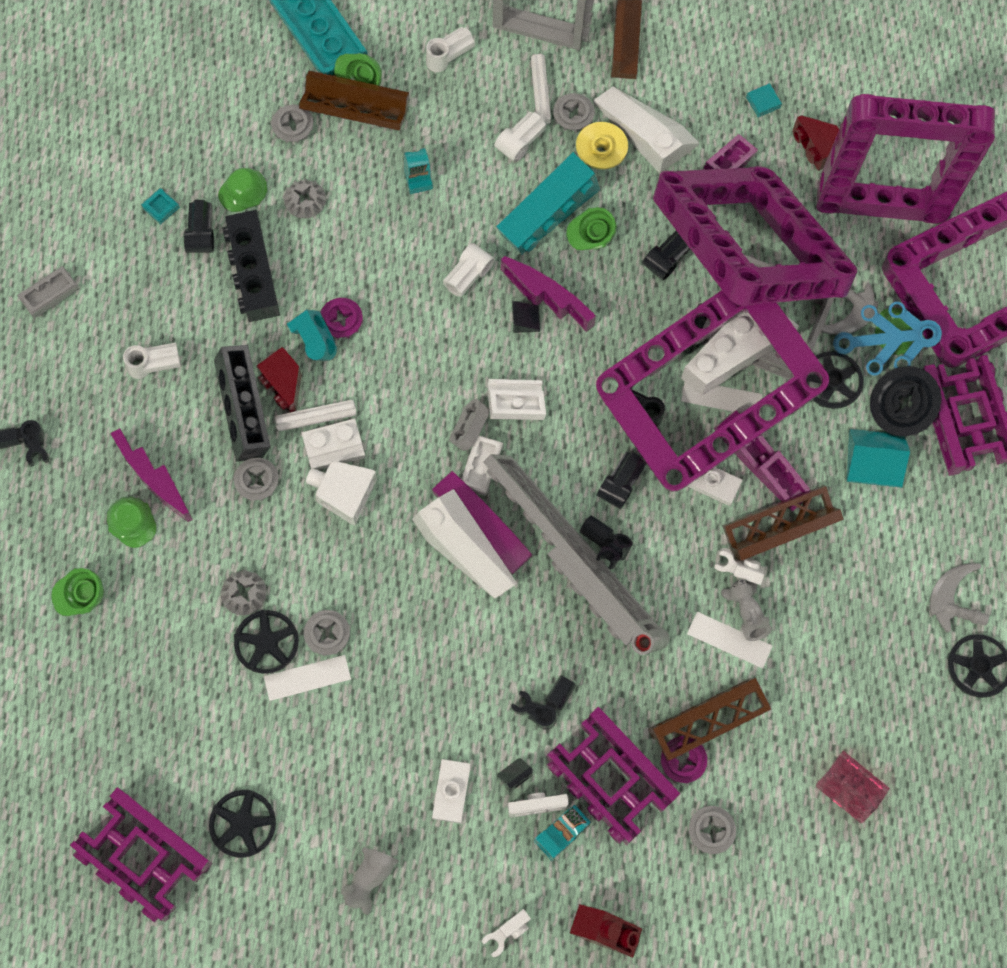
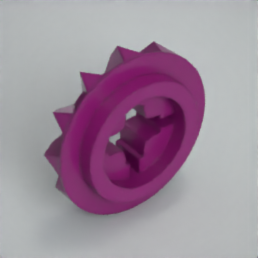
[320,298,363,340]
[660,736,708,784]

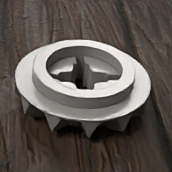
[553,93,595,133]
[272,105,313,144]
[283,178,326,219]
[234,458,279,501]
[220,569,267,615]
[304,610,350,656]
[688,806,736,855]

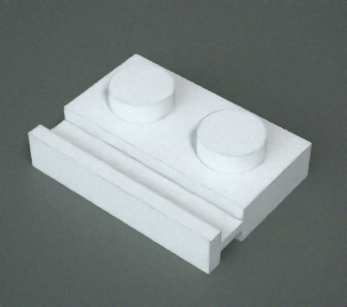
[487,379,546,420]
[301,419,366,470]

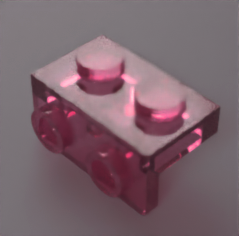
[816,751,890,823]

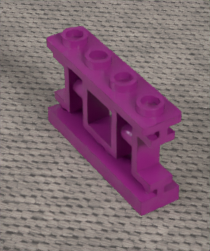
[922,355,1007,476]
[546,707,680,846]
[70,787,213,922]

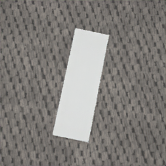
[681,382,763,413]
[687,612,773,668]
[264,655,351,701]

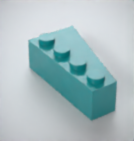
[496,152,601,255]

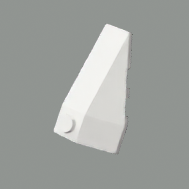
[593,87,699,174]
[412,489,517,599]

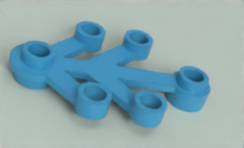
[833,301,942,376]

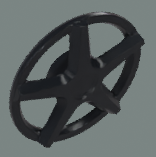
[806,351,864,409]
[234,609,299,674]
[947,634,1007,698]
[209,790,276,858]

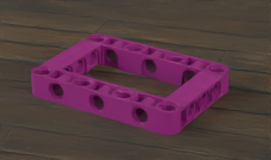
[816,94,995,224]
[653,166,858,306]
[882,191,1007,368]
[596,290,829,492]

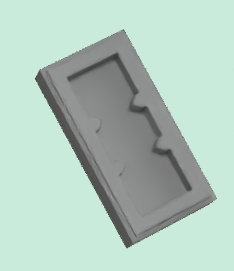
[17,266,79,319]

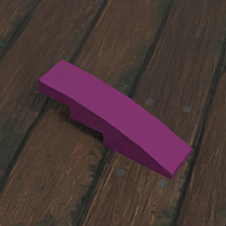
[702,134,758,170]
[500,256,596,332]
[713,410,811,511]
[110,428,193,522]
[432,471,532,575]

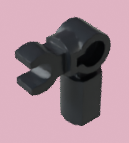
[0,420,49,467]
[579,515,633,570]
[511,675,576,730]

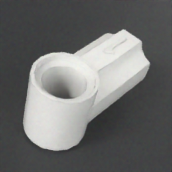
[426,27,475,72]
[494,111,546,163]
[443,243,495,297]
[123,343,181,379]

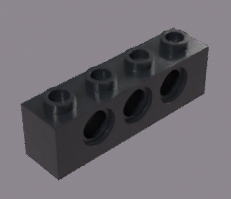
[222,210,281,322]
[214,345,271,462]

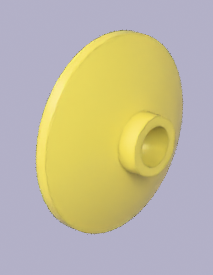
[576,122,628,170]

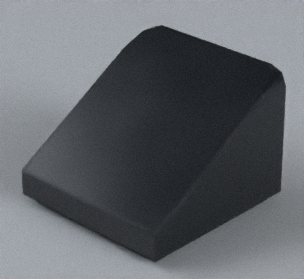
[512,301,540,333]
[498,758,533,792]

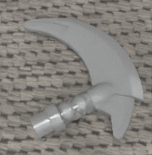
[821,283,878,335]
[930,563,989,633]

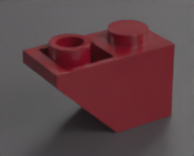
[792,115,839,171]
[256,346,302,413]
[570,904,643,958]

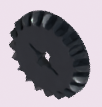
[870,366,943,437]

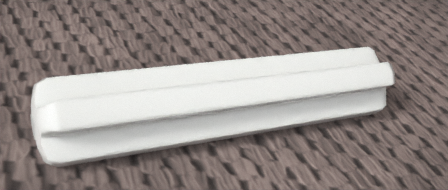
[531,54,551,125]
[275,400,356,431]

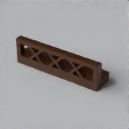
[611,0,642,79]
[299,70,409,131]
[722,485,844,561]
[648,678,772,761]

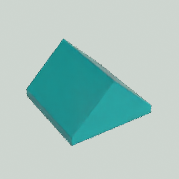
[846,429,910,488]

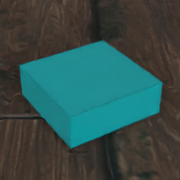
[746,83,782,118]
[141,188,180,225]

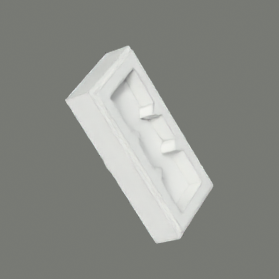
[461,436,503,496]
[680,467,742,506]
[432,759,471,824]
[507,793,569,818]

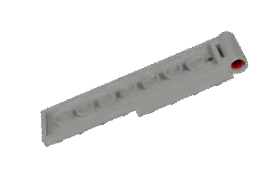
[483,454,670,655]

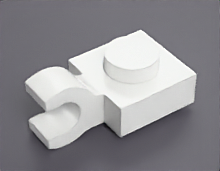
[715,548,765,585]
[482,909,531,958]

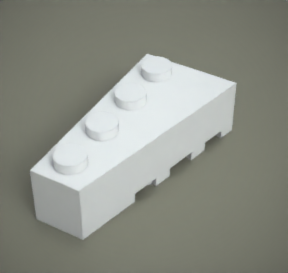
[681,312,799,396]

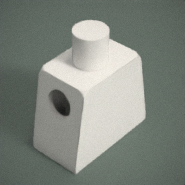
[306,461,377,526]

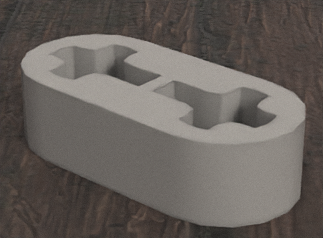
[450,399,489,451]

